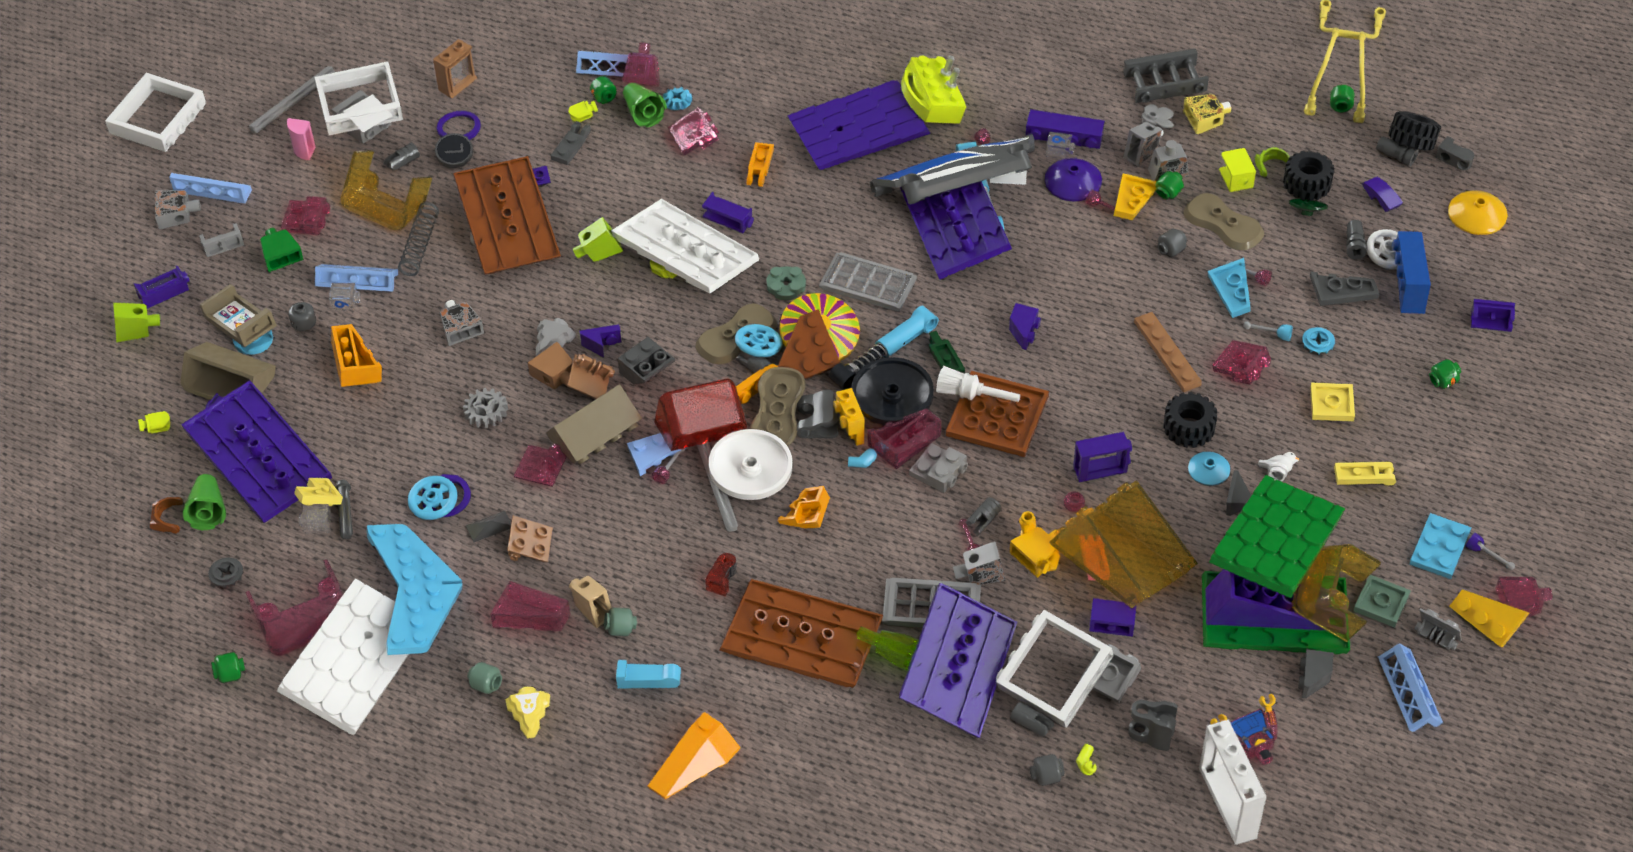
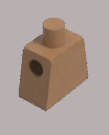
[528,342,573,389]

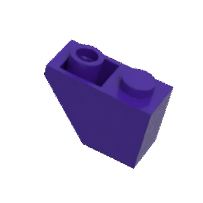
[1009,303,1041,350]

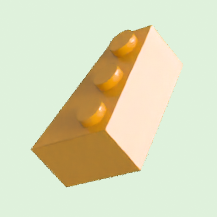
[331,324,382,387]

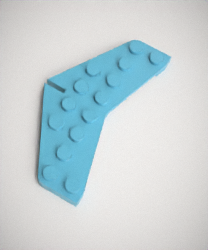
[366,524,463,655]

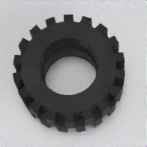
[1388,111,1441,151]
[1283,150,1334,201]
[1163,392,1217,448]

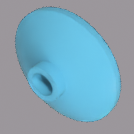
[1188,452,1230,486]

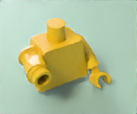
[1010,511,1063,578]

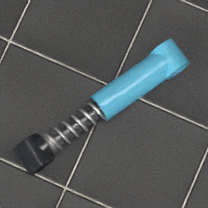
[829,306,939,390]

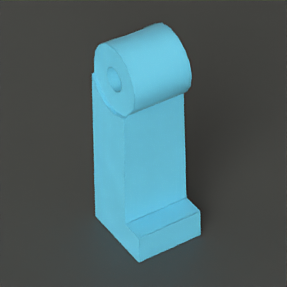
[616,660,681,688]

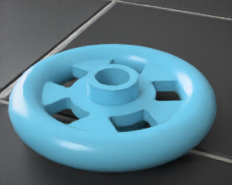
[735,324,783,357]
[408,476,457,520]

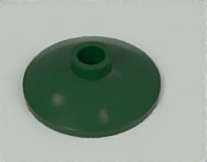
[1289,199,1328,216]

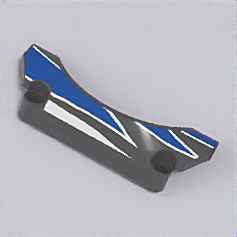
[870,134,1035,204]

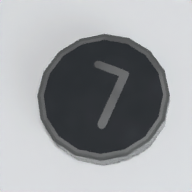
[435,133,473,168]

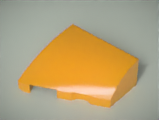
[778,486,830,528]

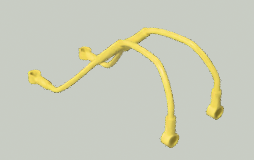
[1304,0,1386,123]

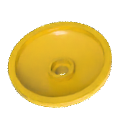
[1448,190,1507,235]

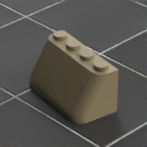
[181,342,276,400]
[546,384,642,465]

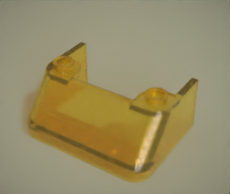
[341,150,432,230]
[1292,544,1381,642]

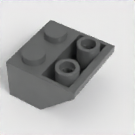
[618,337,675,385]

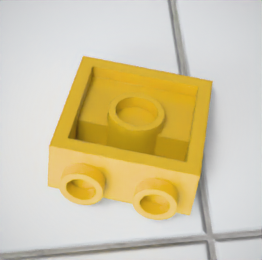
[833,388,864,446]

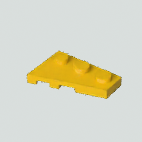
[1113,173,1156,220]
[1449,589,1529,647]

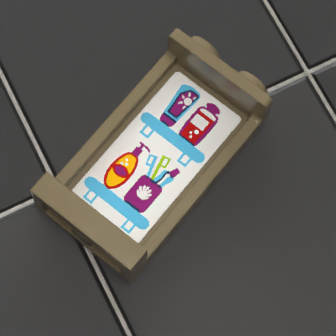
[200,284,277,347]

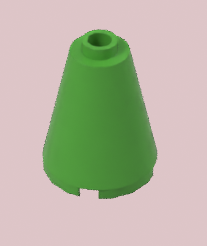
[623,83,667,127]
[183,474,226,530]

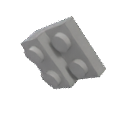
[909,443,968,493]
[1079,644,1141,703]

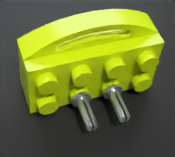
[901,56,966,124]

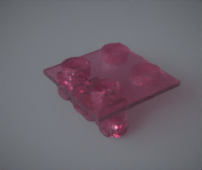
[514,444,567,487]

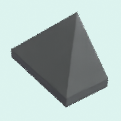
[1226,470,1251,516]
[466,511,511,542]

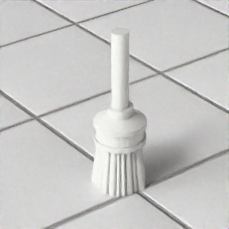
[936,366,1020,402]

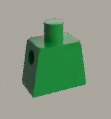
[260,228,304,272]

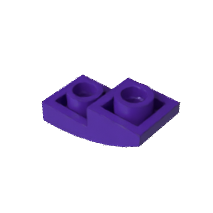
[1362,176,1403,212]

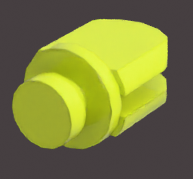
[569,101,598,122]
[650,260,677,279]
[138,411,170,434]

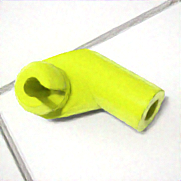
[1076,744,1096,775]

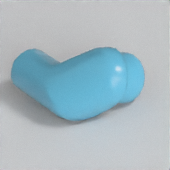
[848,448,877,468]

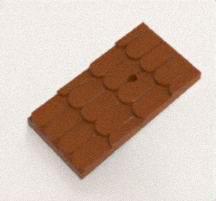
[453,156,561,275]
[719,579,883,688]

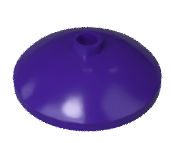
[1045,158,1102,202]

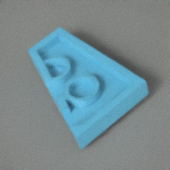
[1208,258,1251,318]

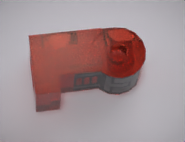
[705,553,737,597]

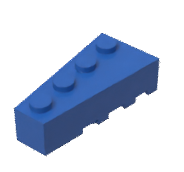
[1393,231,1431,314]

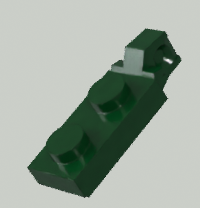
[928,331,965,374]

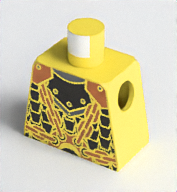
[1183,94,1231,134]

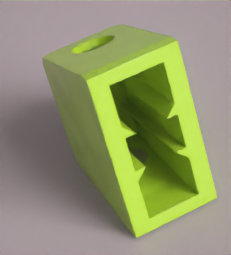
[573,217,623,262]
[113,303,160,343]

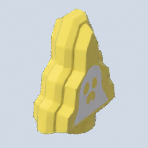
[505,687,550,739]

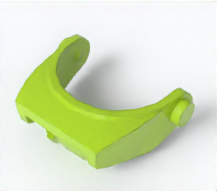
[1254,147,1290,177]

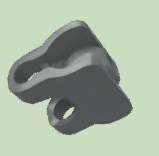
[797,390,839,438]
[1128,700,1178,751]

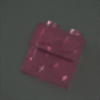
[668,107,720,155]
[281,196,330,235]
[1212,340,1271,385]

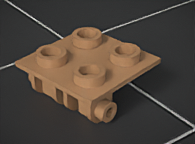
[567,354,615,399]
[507,515,553,562]

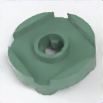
[766,266,806,300]

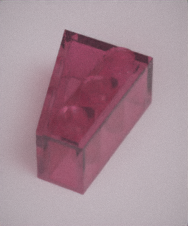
[867,409,941,469]
[490,581,571,631]

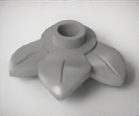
[1142,104,1174,128]

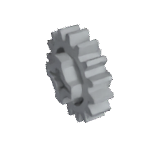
[463,388,508,428]

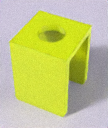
[1219,148,1256,192]

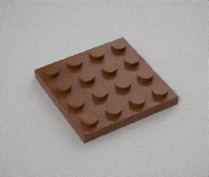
[946,371,1049,457]

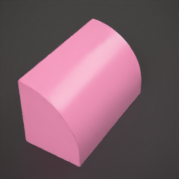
[287,118,316,160]

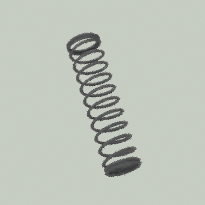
[398,202,439,276]

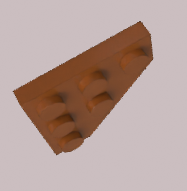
[778,309,840,380]

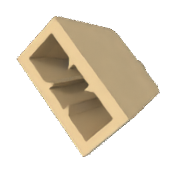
[569,576,611,628]

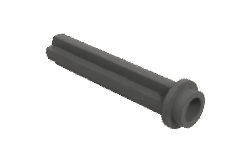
[335,480,353,539]

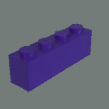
[1026,109,1105,149]

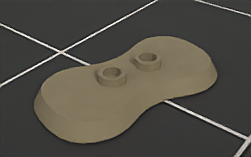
[1183,193,1264,251]
[695,304,777,364]
[750,367,806,446]

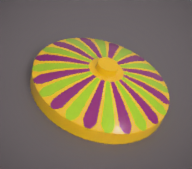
[779,293,860,361]

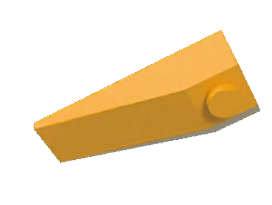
[648,712,740,799]

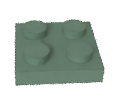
[1353,575,1411,628]

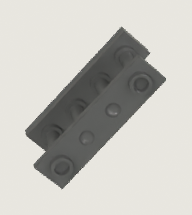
[1123,48,1209,103]

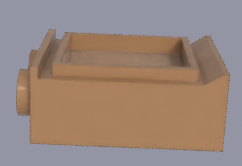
[433,39,477,98]

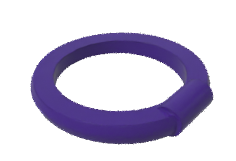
[437,111,481,140]
[421,474,471,517]

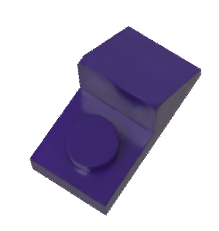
[579,324,622,358]

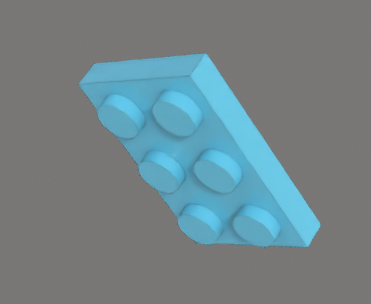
[1409,513,1471,579]

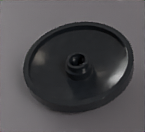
[852,357,934,426]

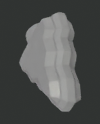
[536,318,576,356]

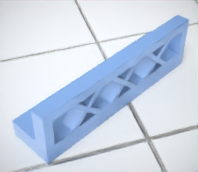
[576,51,653,79]
[169,173,252,204]
[315,264,398,291]
[1378,643,1443,732]

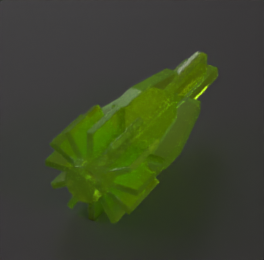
[856,626,919,671]

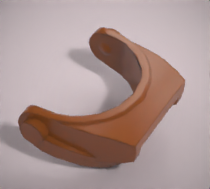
[150,497,183,534]

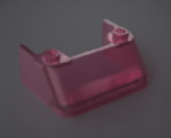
[245,559,343,656]

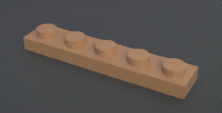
[1134,312,1202,392]

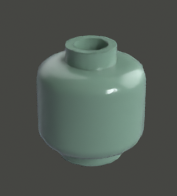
[604,608,637,636]
[468,662,502,694]

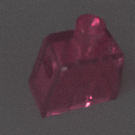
[622,43,660,86]
[1495,577,1552,618]

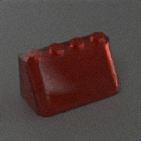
[654,378,747,451]

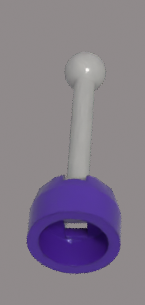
[1465,533,1515,570]

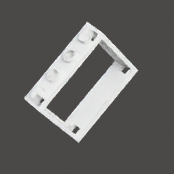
[315,62,403,136]
[105,73,206,152]
[996,610,1114,728]
[1199,720,1266,845]

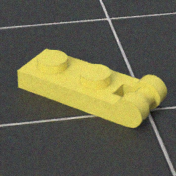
[1334,462,1396,486]

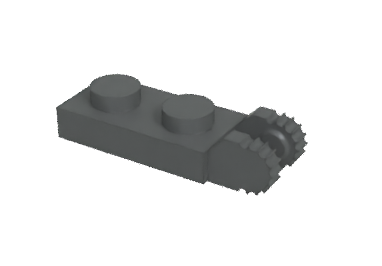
[551,121,591,165]

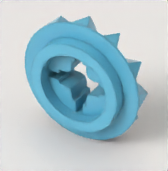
[663,87,692,110]
[1302,327,1335,355]

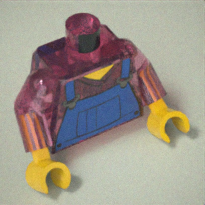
[1210,694,1277,765]

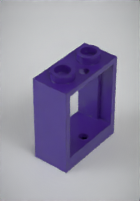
[1073,432,1132,482]

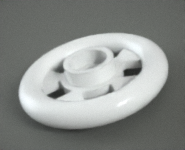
[1366,229,1398,270]

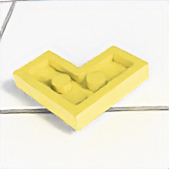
[294,478,343,506]

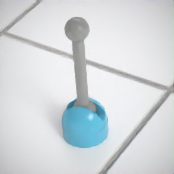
[1243,321,1293,341]

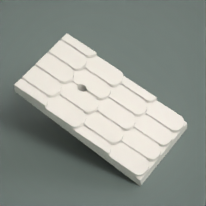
[611,199,759,293]
[277,578,409,735]

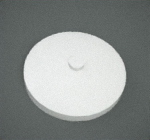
[709,429,792,500]

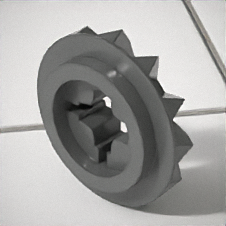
[208,557,244,588]

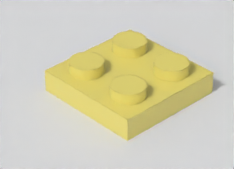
[1310,383,1355,421]

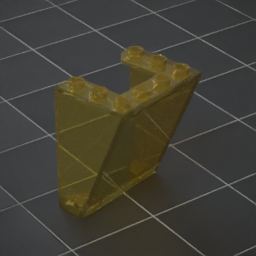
[1050,480,1198,608]

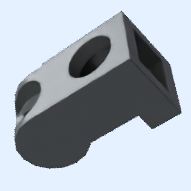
[1436,136,1474,170]

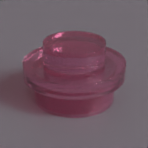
[1064,491,1085,512]

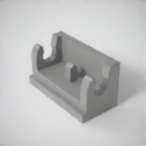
[199,223,244,257]

